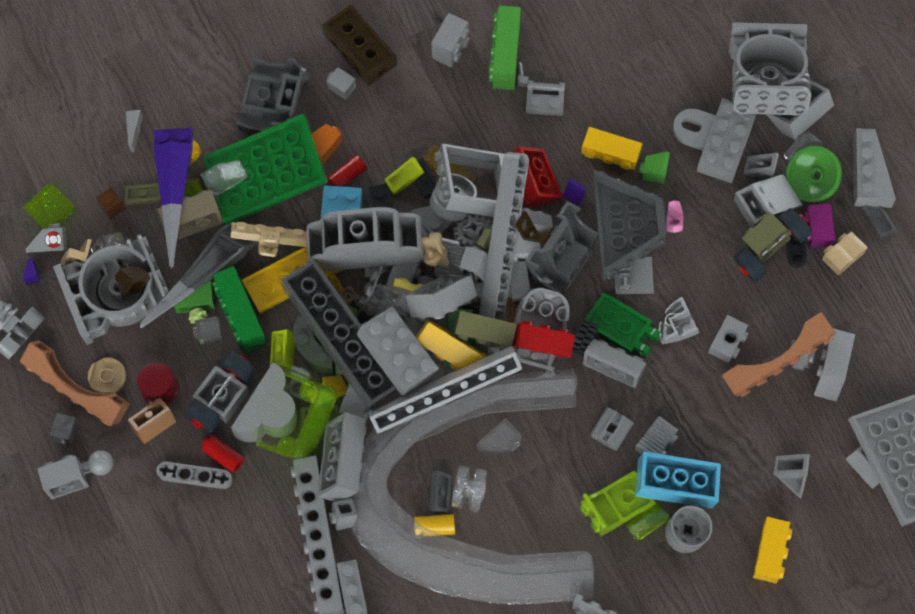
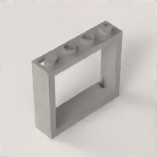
[435,143,505,217]

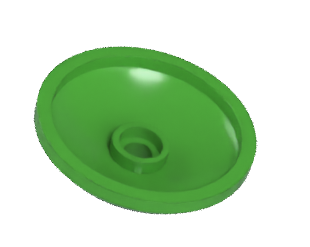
[786,146,842,203]

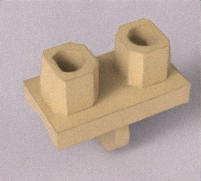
[422,232,450,267]

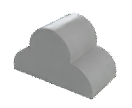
[231,363,298,443]

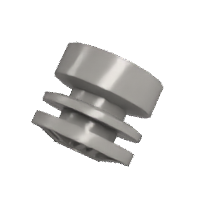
[665,506,712,553]

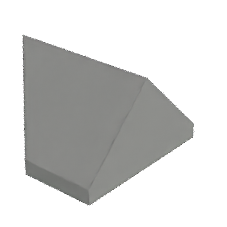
[773,454,810,499]

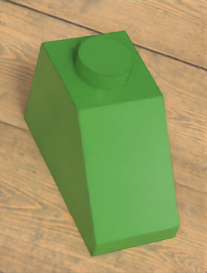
[639,152,670,184]

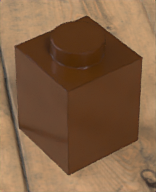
[96,187,126,220]

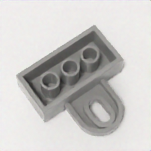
[673,98,757,183]

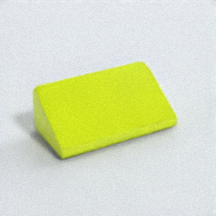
[270,329,295,370]

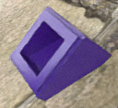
[563,179,586,206]
[23,258,40,285]

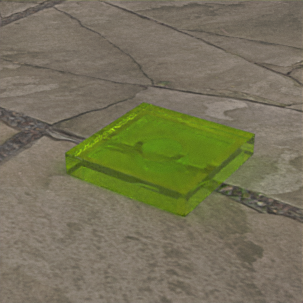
[23,182,76,229]

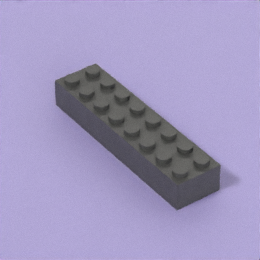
[281,259,399,410]

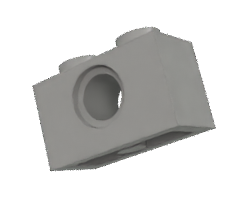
[708,315,749,363]

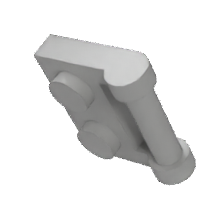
[526,80,565,116]

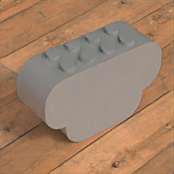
[306,207,424,271]

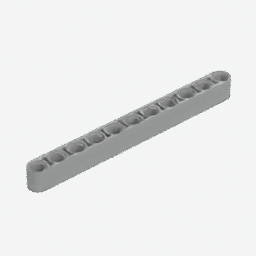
[474,152,529,356]

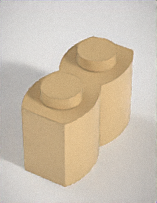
[822,231,868,275]

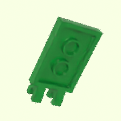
[584,292,661,358]

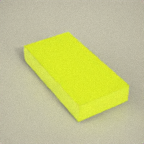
[384,157,425,195]

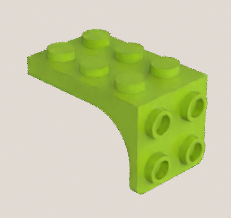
[580,470,656,537]

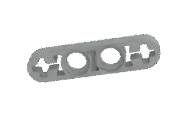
[156,462,233,489]

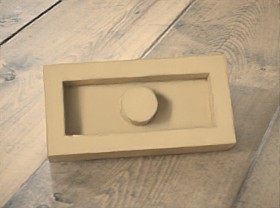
[60,239,92,266]

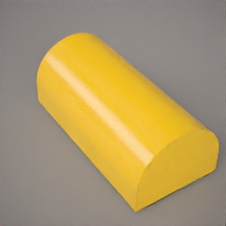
[414,514,455,538]

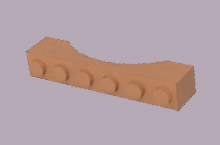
[722,312,836,397]
[20,340,130,426]

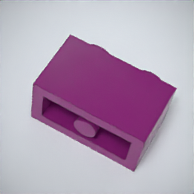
[803,204,835,247]

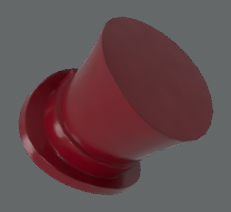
[137,362,180,405]

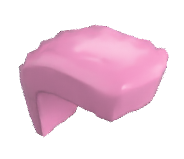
[666,200,684,233]

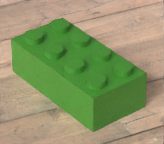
[489,6,521,90]

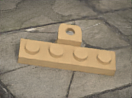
[231,222,307,257]

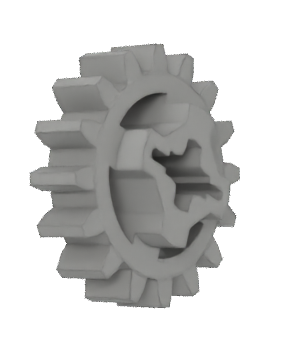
[453,214,493,248]

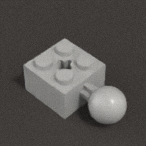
[37,450,113,499]

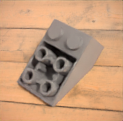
[734,174,802,228]

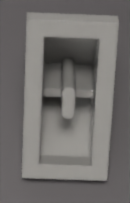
[743,153,779,180]

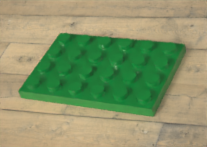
[203,113,328,225]

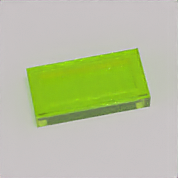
[625,503,670,541]

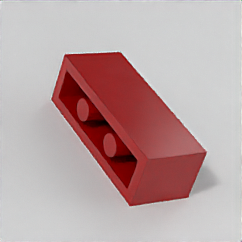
[512,320,575,358]

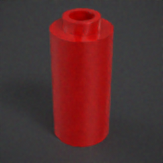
[326,155,367,187]
[201,435,245,473]

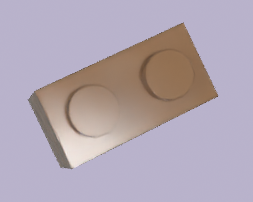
[128,398,176,444]

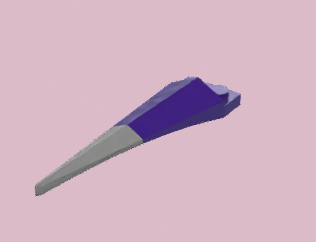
[153,128,193,268]

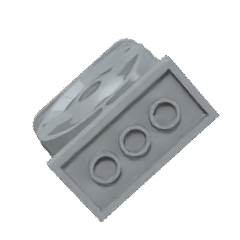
[729,22,811,115]
[53,234,169,345]

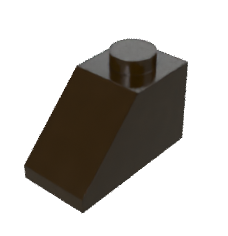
[115,265,151,297]

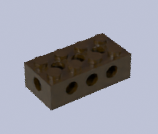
[322,4,397,86]

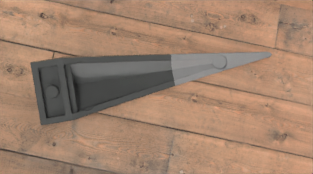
[140,222,259,328]

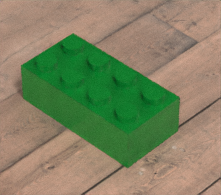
[212,266,267,353]

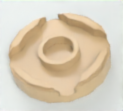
[88,357,127,394]

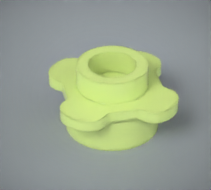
[189,307,208,324]

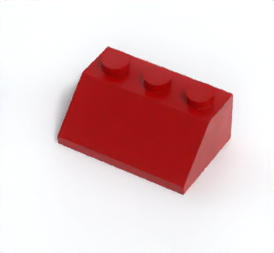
[513,147,563,208]

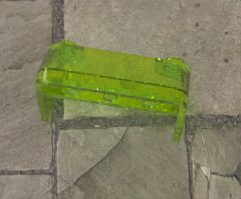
[256,369,337,459]

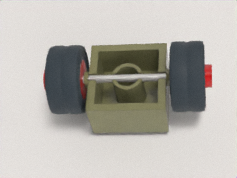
[733,208,813,282]

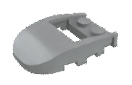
[512,288,570,371]

